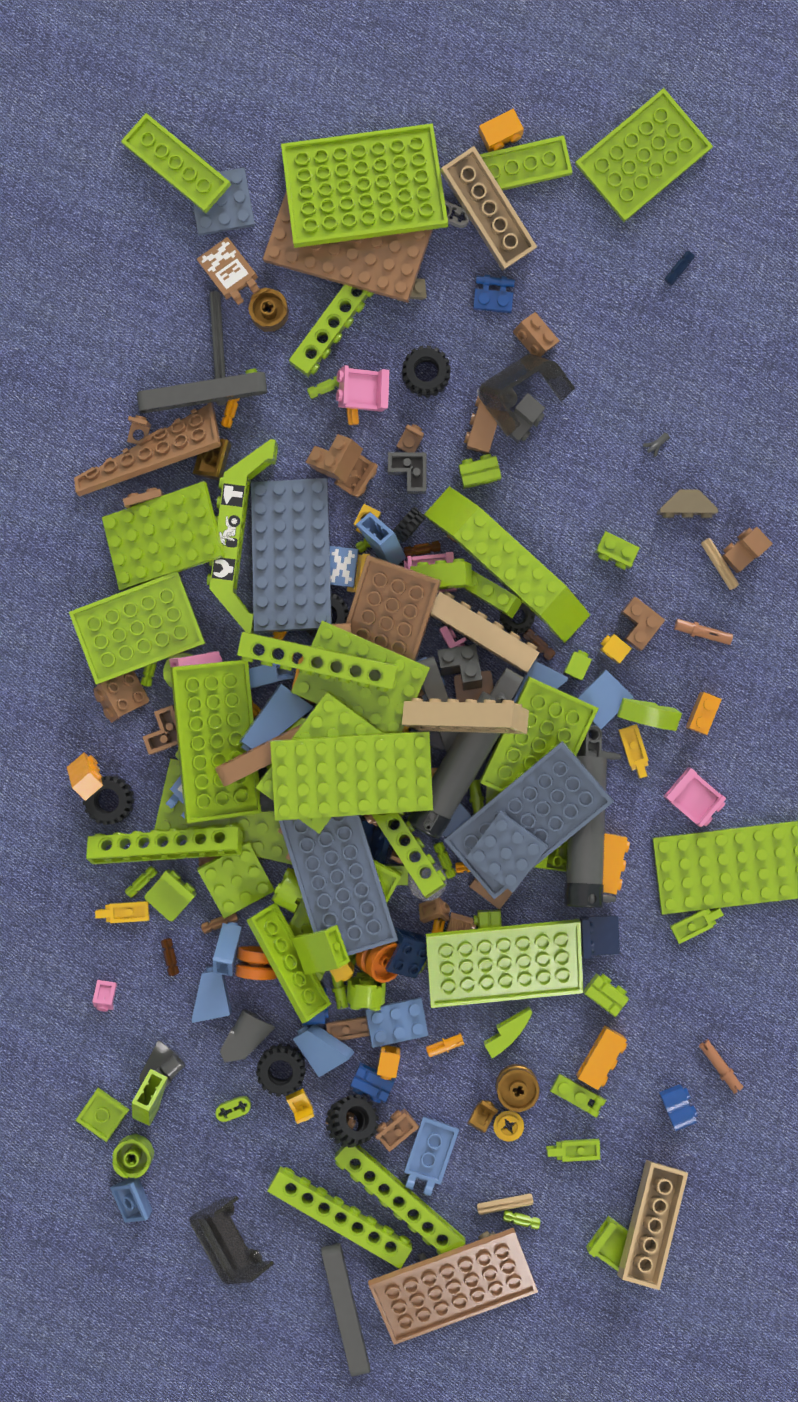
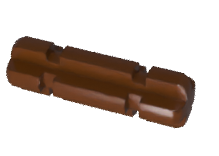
[403,541,441,558]
[523,628,556,660]
[161,938,179,976]

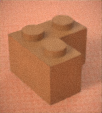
[306,434,363,483]
[722,527,773,573]
[620,597,665,651]
[143,705,178,755]

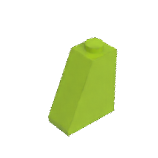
[132,1069,168,1126]

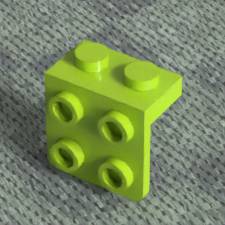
[144,869,197,921]

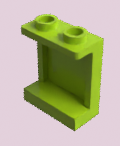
[292,925,350,975]
[586,1216,628,1271]

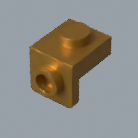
[467,1100,498,1133]

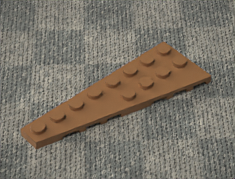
[74,403,221,497]

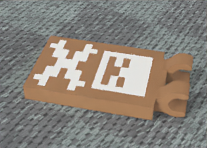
[197,237,260,305]

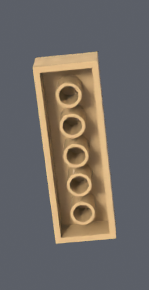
[440,146,537,271]
[430,591,540,673]
[402,698,529,734]
[617,1160,688,1290]

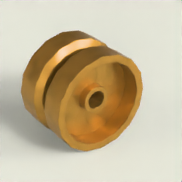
[495,1064,540,1112]

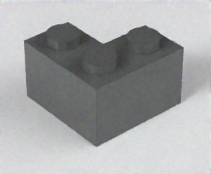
[500,393,545,444]
[388,452,427,494]
[437,644,482,691]

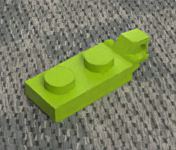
[670,908,724,944]
[546,1139,601,1162]

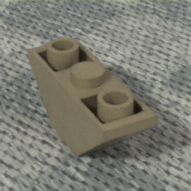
[657,489,718,518]

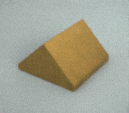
[193,439,231,481]

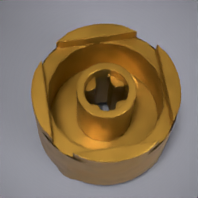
[248,288,289,332]

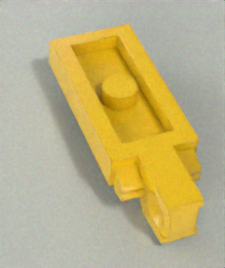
[618,724,649,778]
[95,901,150,923]

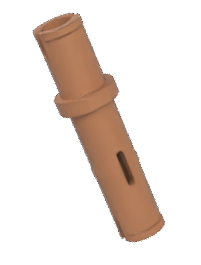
[674,619,733,645]
[699,1039,744,1094]

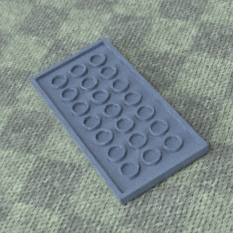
[251,478,332,633]
[444,741,614,899]
[279,815,398,956]

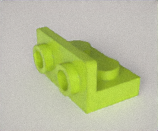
[595,531,640,570]

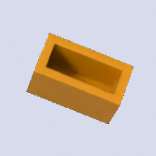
[478,108,524,152]
[686,692,722,735]
[377,1045,400,1080]

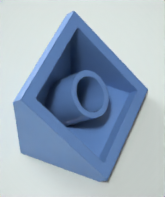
[110,1178,152,1223]

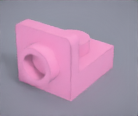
[439,626,467,648]
[92,980,117,1012]

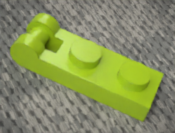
[550,1073,607,1117]

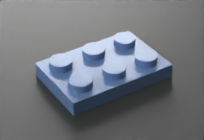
[365,997,428,1048]

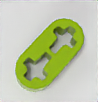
[215,1096,251,1122]

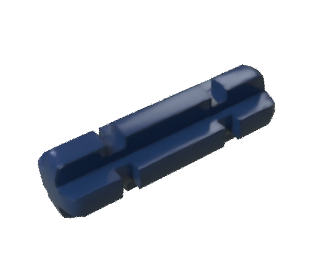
[664,251,695,285]

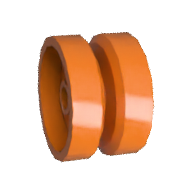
[355,942,398,983]
[235,946,277,980]

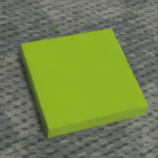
[75,1088,129,1142]

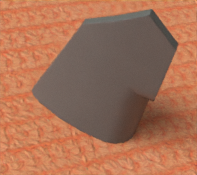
[220,1009,275,1063]
[139,1040,185,1088]

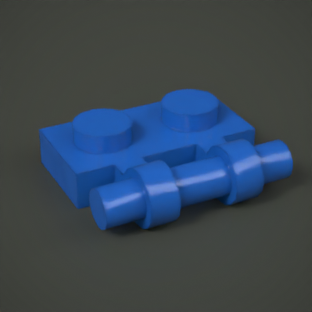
[473,274,515,313]

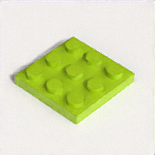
[197,841,275,919]

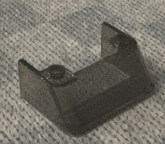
[477,354,575,437]
[189,1196,274,1284]

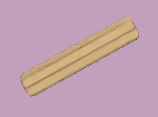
[701,538,739,590]
[477,1193,534,1215]

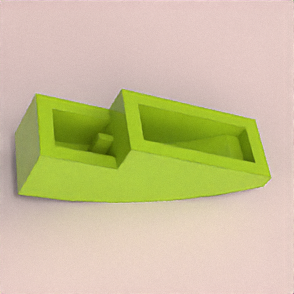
[617,698,682,731]
[483,1006,532,1058]

